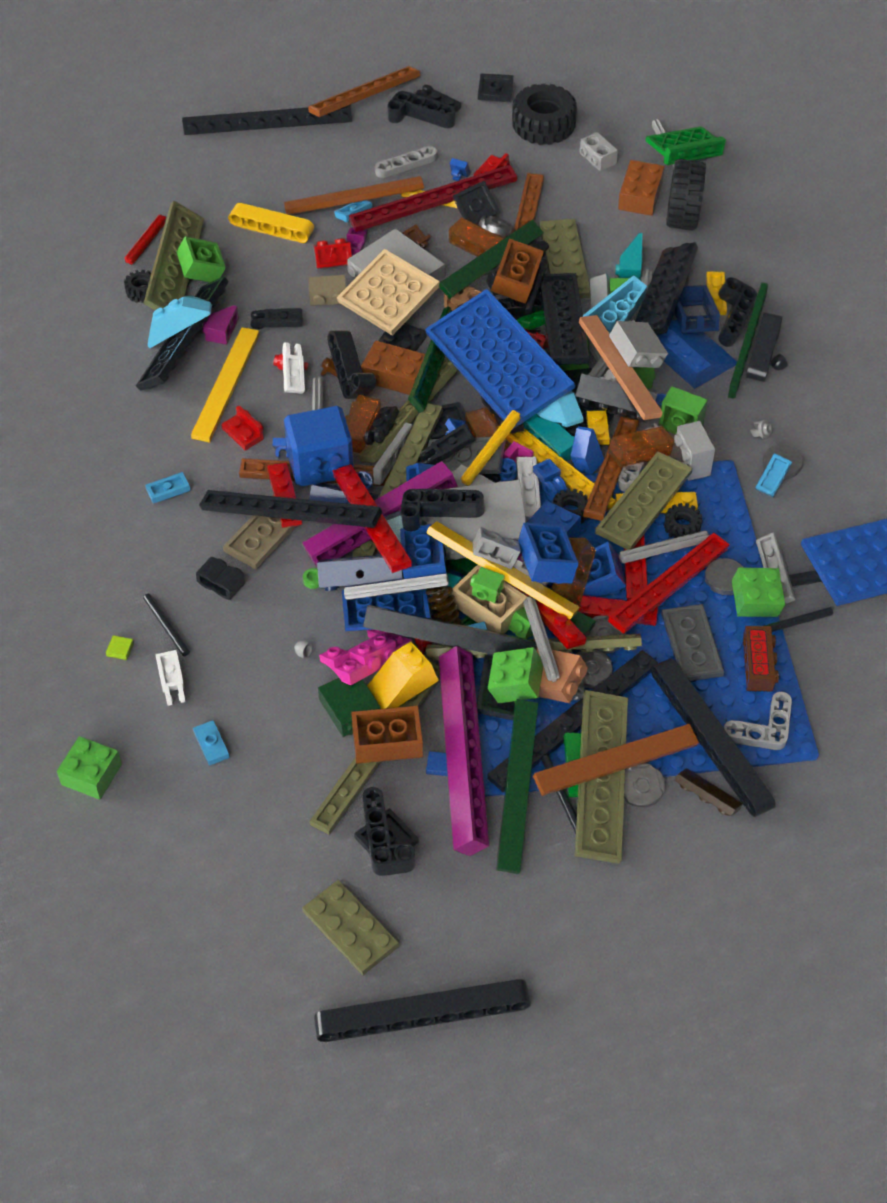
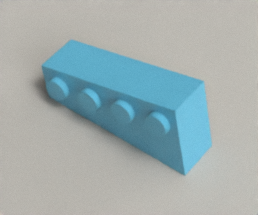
[583,275,647,334]

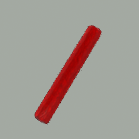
[125,214,166,265]

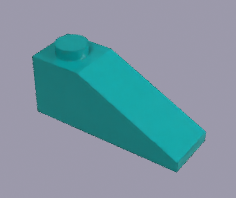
[615,233,643,280]

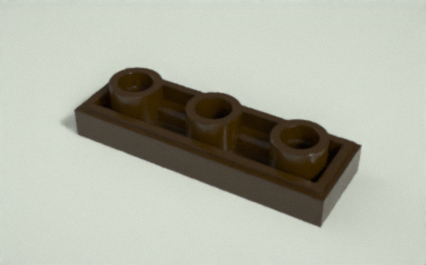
[675,768,743,816]

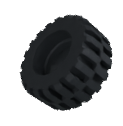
[512,83,577,145]
[666,159,706,230]

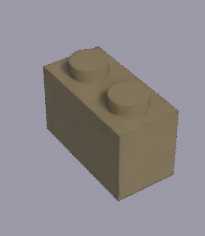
[308,275,346,306]

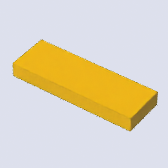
[706,271,727,315]

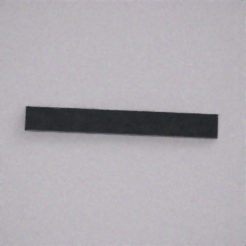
[363,605,536,655]

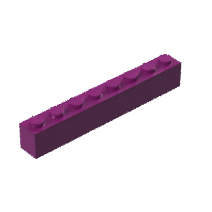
[302,461,458,567]

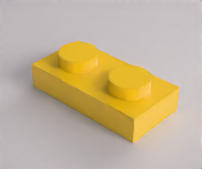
[586,410,610,445]

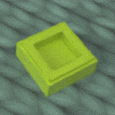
[106,635,134,660]

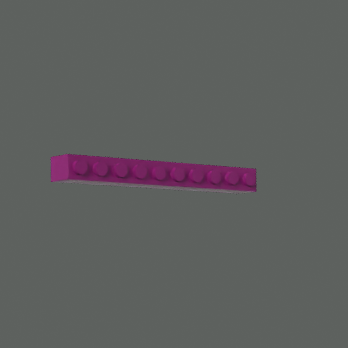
[439,646,489,856]

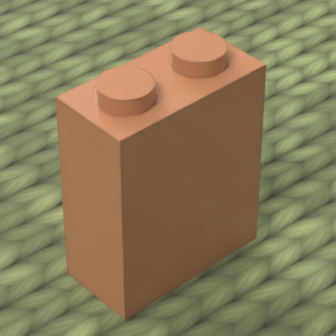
[536,648,588,703]

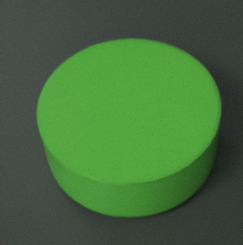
[303,568,319,589]

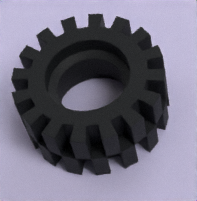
[124,269,152,303]
[553,489,588,524]
[664,503,702,538]

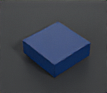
[426,751,448,776]

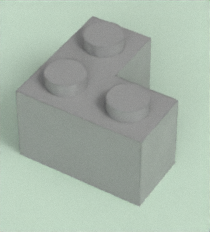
[674,421,715,481]

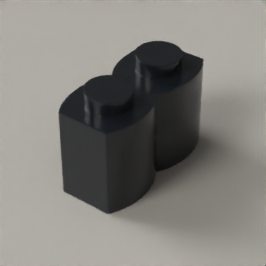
[196,557,245,600]

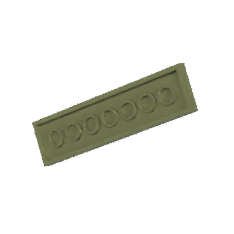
[143,201,204,310]
[575,690,628,864]

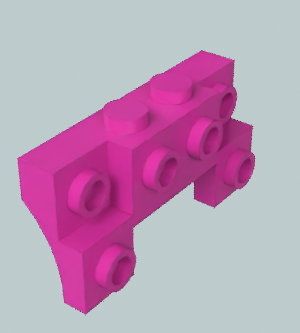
[319,629,412,685]

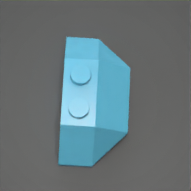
[147,296,212,349]
[537,391,583,427]

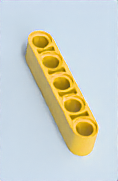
[228,203,315,243]

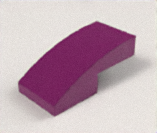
[346,228,368,256]

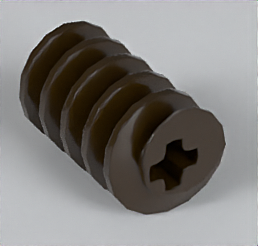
[426,586,462,625]

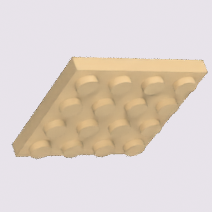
[336,249,440,336]

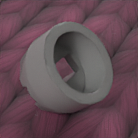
[294,641,313,659]

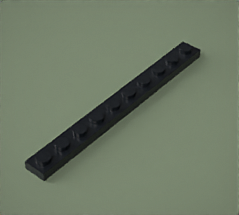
[182,104,352,135]
[199,490,382,528]
[487,650,658,793]

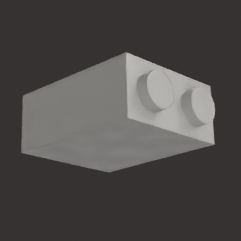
[609,321,668,368]

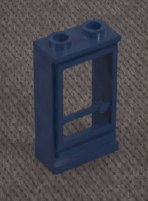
[674,285,720,333]

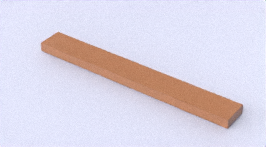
[579,315,663,420]

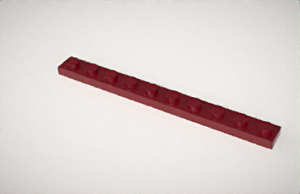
[349,165,517,232]

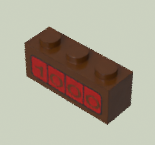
[743,626,779,692]

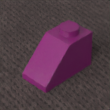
[202,305,239,345]

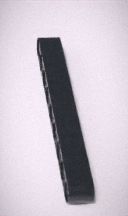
[651,658,776,817]
[314,979,531,1042]

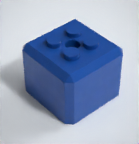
[284,406,354,487]

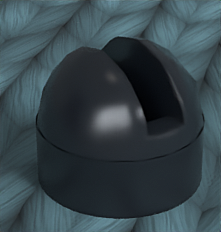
[771,354,788,371]

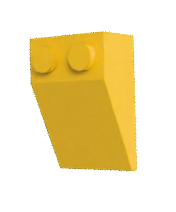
[367,642,439,709]

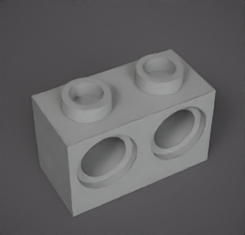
[580,132,618,171]
[472,527,520,569]

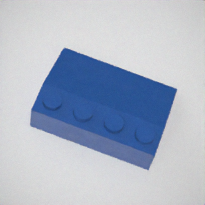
[656,319,737,389]
[342,589,430,632]

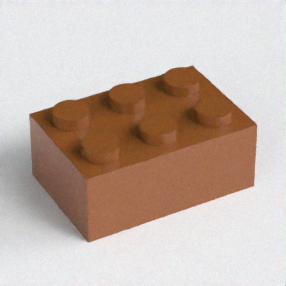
[618,160,665,216]
[491,238,544,304]
[361,340,425,395]
[352,706,423,764]

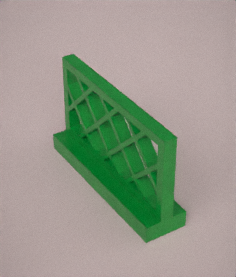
[645,126,726,166]

